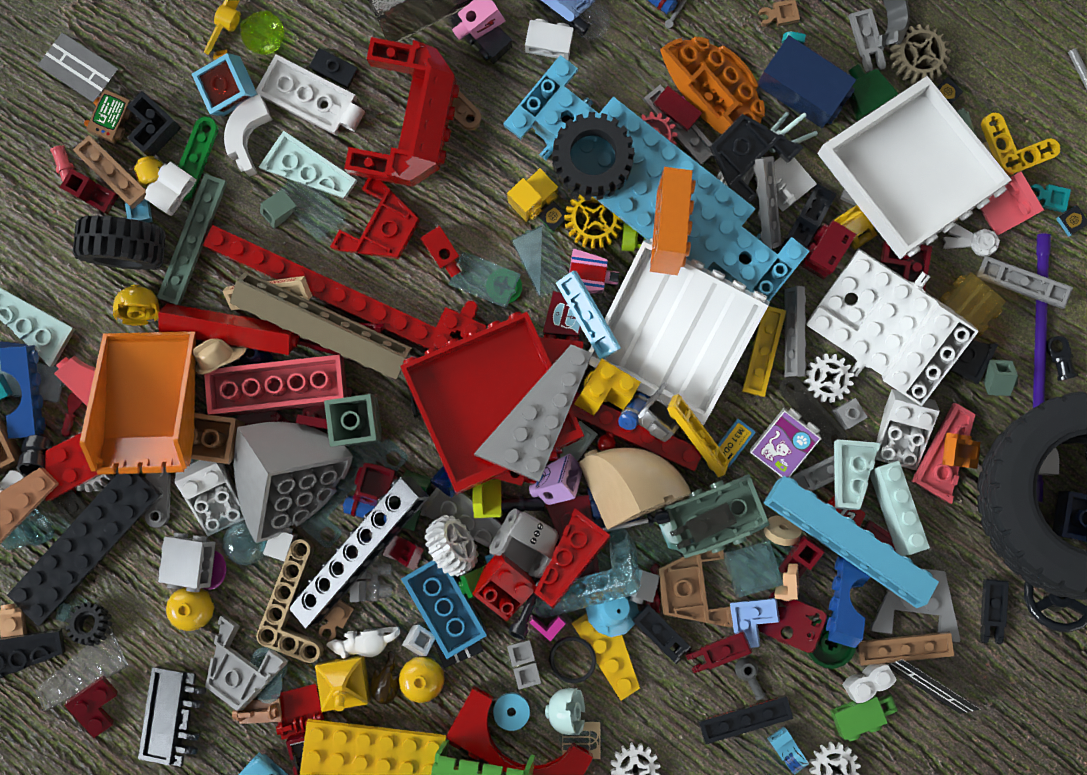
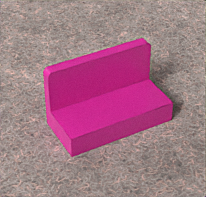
[529,613,566,641]

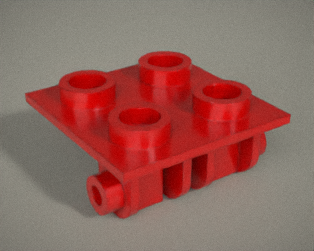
[271,683,325,740]

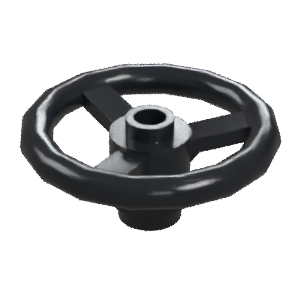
[1024,581,1087,633]

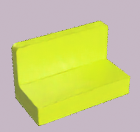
[473,479,502,518]

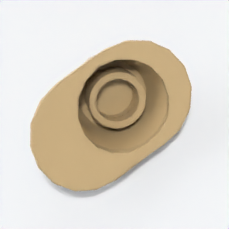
[193,338,246,375]

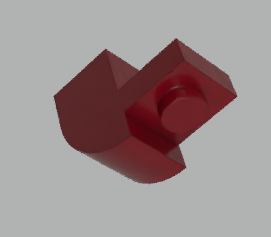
[59,168,118,214]
[381,534,424,570]
[777,535,824,579]

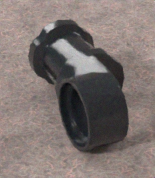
[1046,336,1079,381]

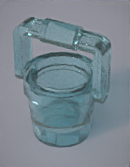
[1,509,55,551]

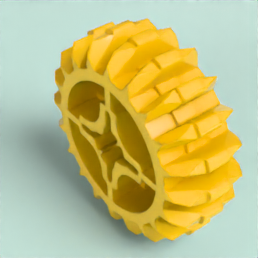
[564,195,624,249]

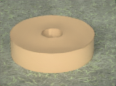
[764,516,802,546]

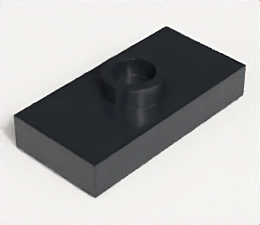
[309,48,358,88]

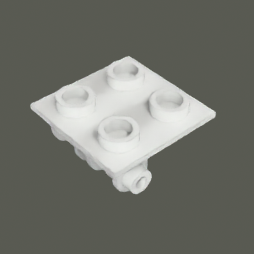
[754,157,816,212]

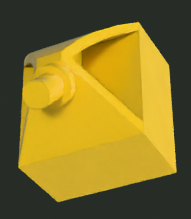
[315,655,371,712]

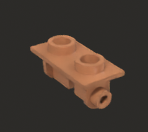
[232,698,282,724]

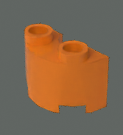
[942,433,981,469]

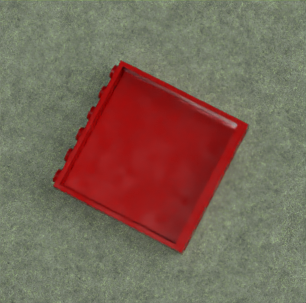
[400,311,584,495]

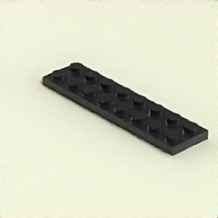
[7,472,162,627]

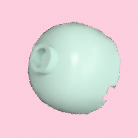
[545,688,585,735]

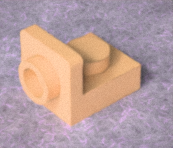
[774,564,800,601]
[0,603,27,638]

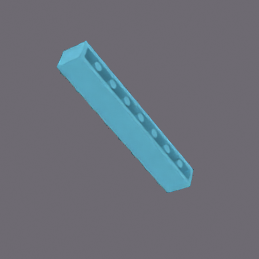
[764,476,939,608]

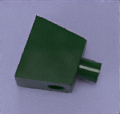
[848,64,899,121]

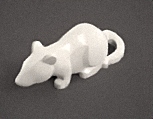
[327,627,400,659]

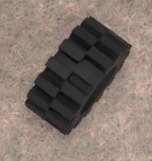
[65,602,113,646]

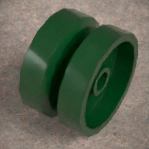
[803,615,856,669]

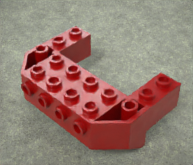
[344,37,460,187]

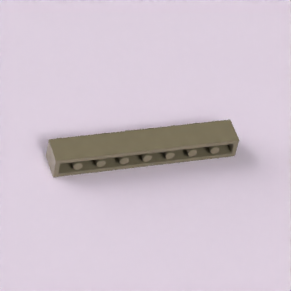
[230,271,411,379]

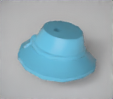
[585,583,639,637]

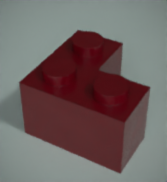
[879,241,932,291]

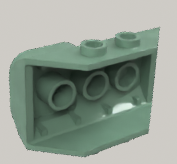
[659,474,770,558]

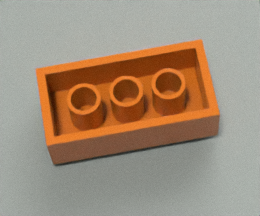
[650,167,696,276]

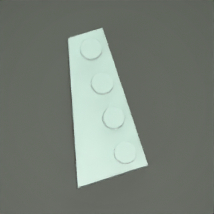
[259,131,357,199]

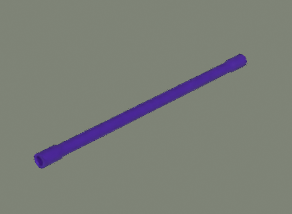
[1033,234,1051,502]

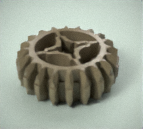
[890,24,951,84]

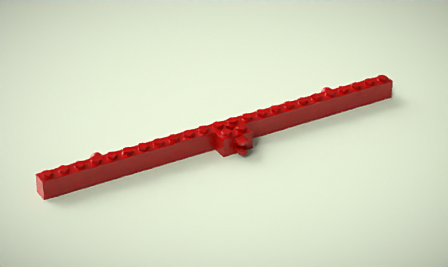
[203,225,702,471]

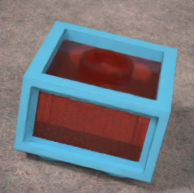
[192,53,258,116]

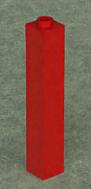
[158,303,299,355]

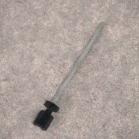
[602,510,671,532]

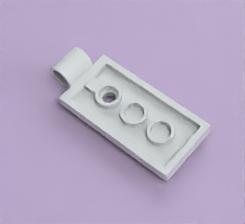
[256,54,365,136]

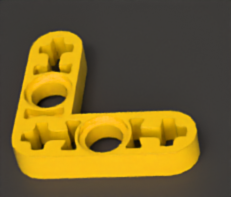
[981,112,1061,175]

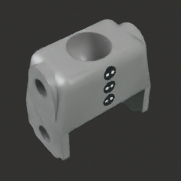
[489,508,559,578]

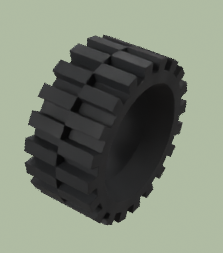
[552,112,635,200]

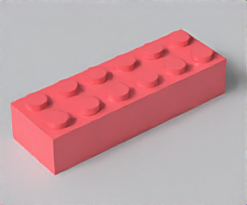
[204,355,347,417]

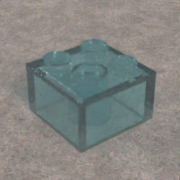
[724,539,783,598]

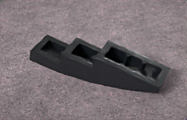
[777,183,836,254]

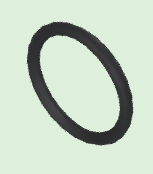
[549,636,597,684]

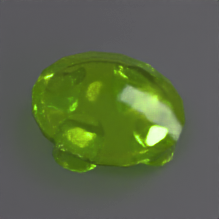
[240,10,285,55]

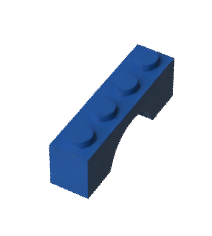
[0,345,46,438]
[826,556,870,648]

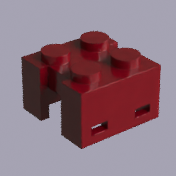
[801,220,857,280]

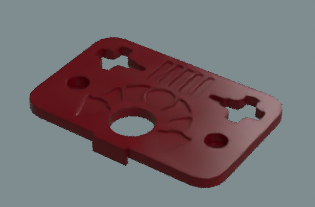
[758,592,828,653]

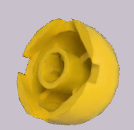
[113,284,160,326]
[166,587,214,631]
[399,656,445,703]

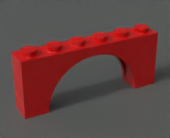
[446,686,593,775]

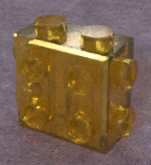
[938,272,1006,336]

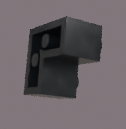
[127,91,182,156]

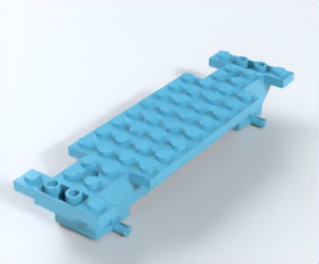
[503,55,809,301]

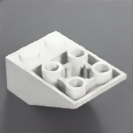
[875,389,940,470]
[175,460,244,536]

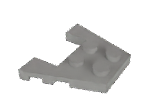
[869,568,960,642]
[205,616,288,711]

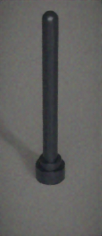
[508,539,560,640]

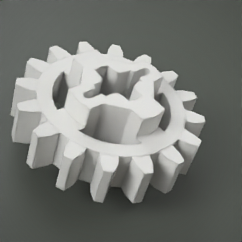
[804,354,854,403]
[809,742,861,775]
[610,743,660,775]

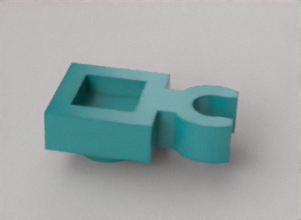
[1030,184,1071,213]

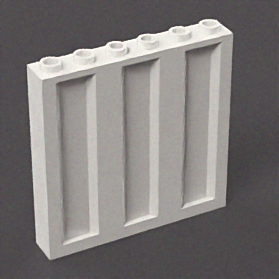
[588,238,770,425]

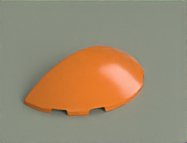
[660,37,765,134]

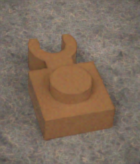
[758,0,800,27]
[319,600,355,640]

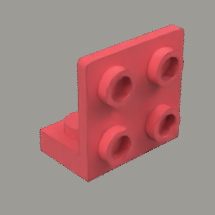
[980,172,1044,236]

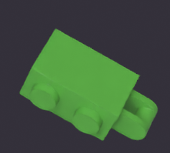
[830,694,898,741]

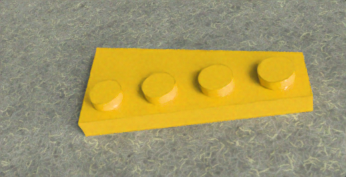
[571,613,640,701]

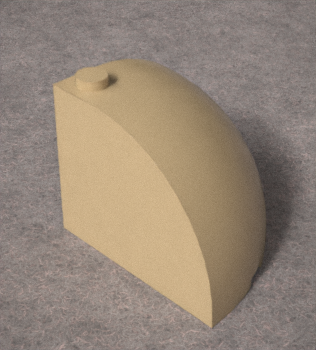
[578,448,692,530]

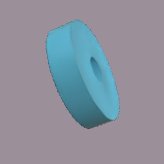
[493,692,530,731]

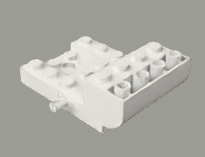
[806,248,979,406]

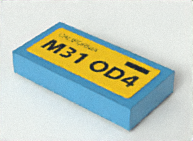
[717,419,756,468]

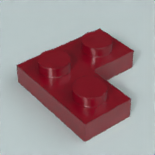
[64,675,118,738]

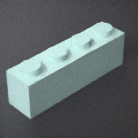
[870,461,930,556]

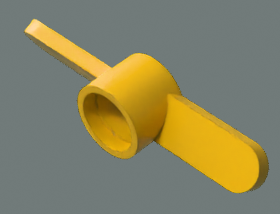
[204,0,241,55]

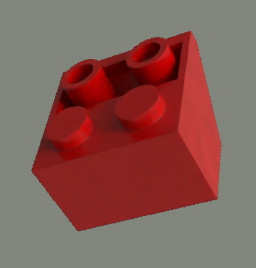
[473,553,537,621]

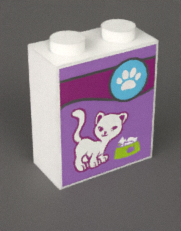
[750,407,821,477]

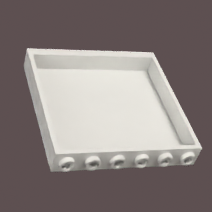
[817,76,1011,259]

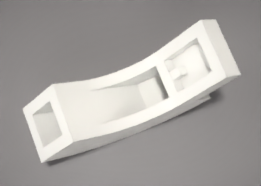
[224,94,273,177]

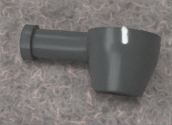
[735,657,766,700]

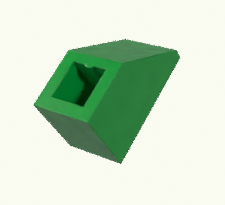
[458,564,486,598]

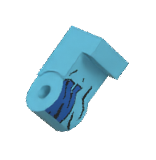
[767,726,809,775]

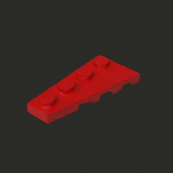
[534,509,611,608]

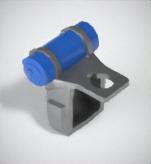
[618,382,679,442]

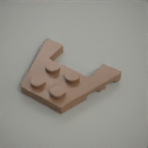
[657,550,733,628]

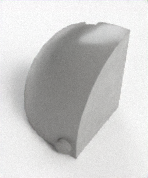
[234,422,353,543]

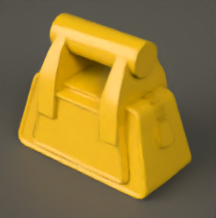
[831,205,877,250]

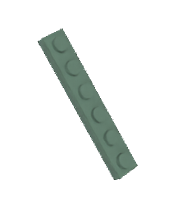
[157,174,227,305]

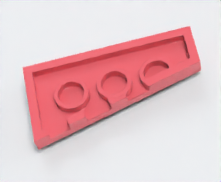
[911,403,976,504]

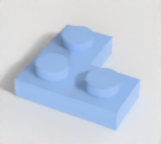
[730,598,780,648]

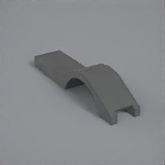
[878,0,910,49]

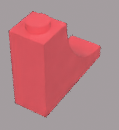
[54,355,95,406]

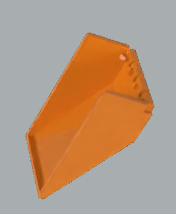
[80,331,196,475]

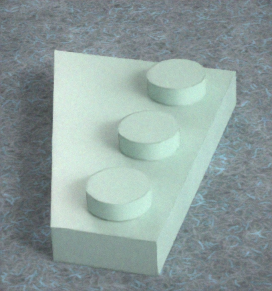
[834,440,881,510]

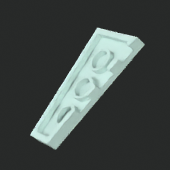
[0,288,76,368]

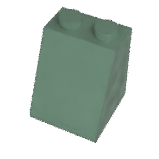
[324,394,383,447]

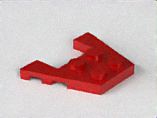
[330,178,420,259]

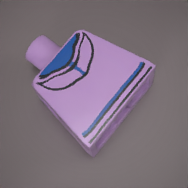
[529,453,582,505]

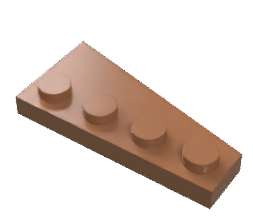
[0,468,59,544]

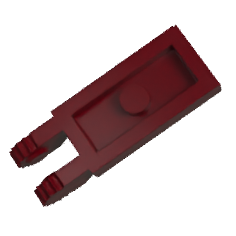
[686,630,753,673]

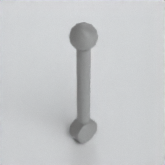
[665,0,687,29]

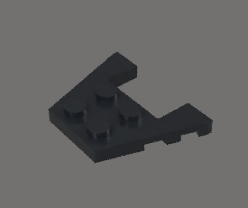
[709,114,803,203]

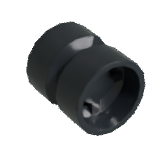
[17,435,54,476]

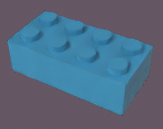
[401,561,488,659]

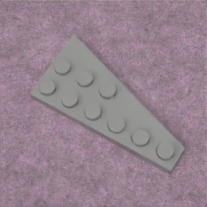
[474,345,592,482]

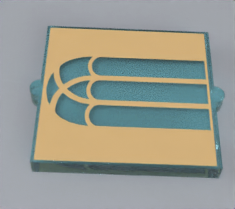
[559,721,603,760]

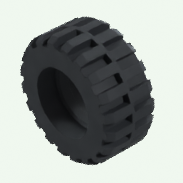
[73,215,166,270]

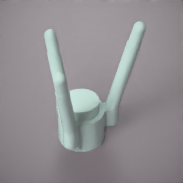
[769,112,818,153]

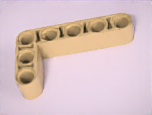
[257,539,324,663]

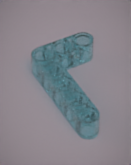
[533,528,640,618]

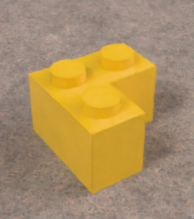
[507,168,558,222]
[575,359,641,416]

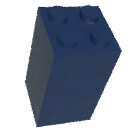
[757,35,856,128]

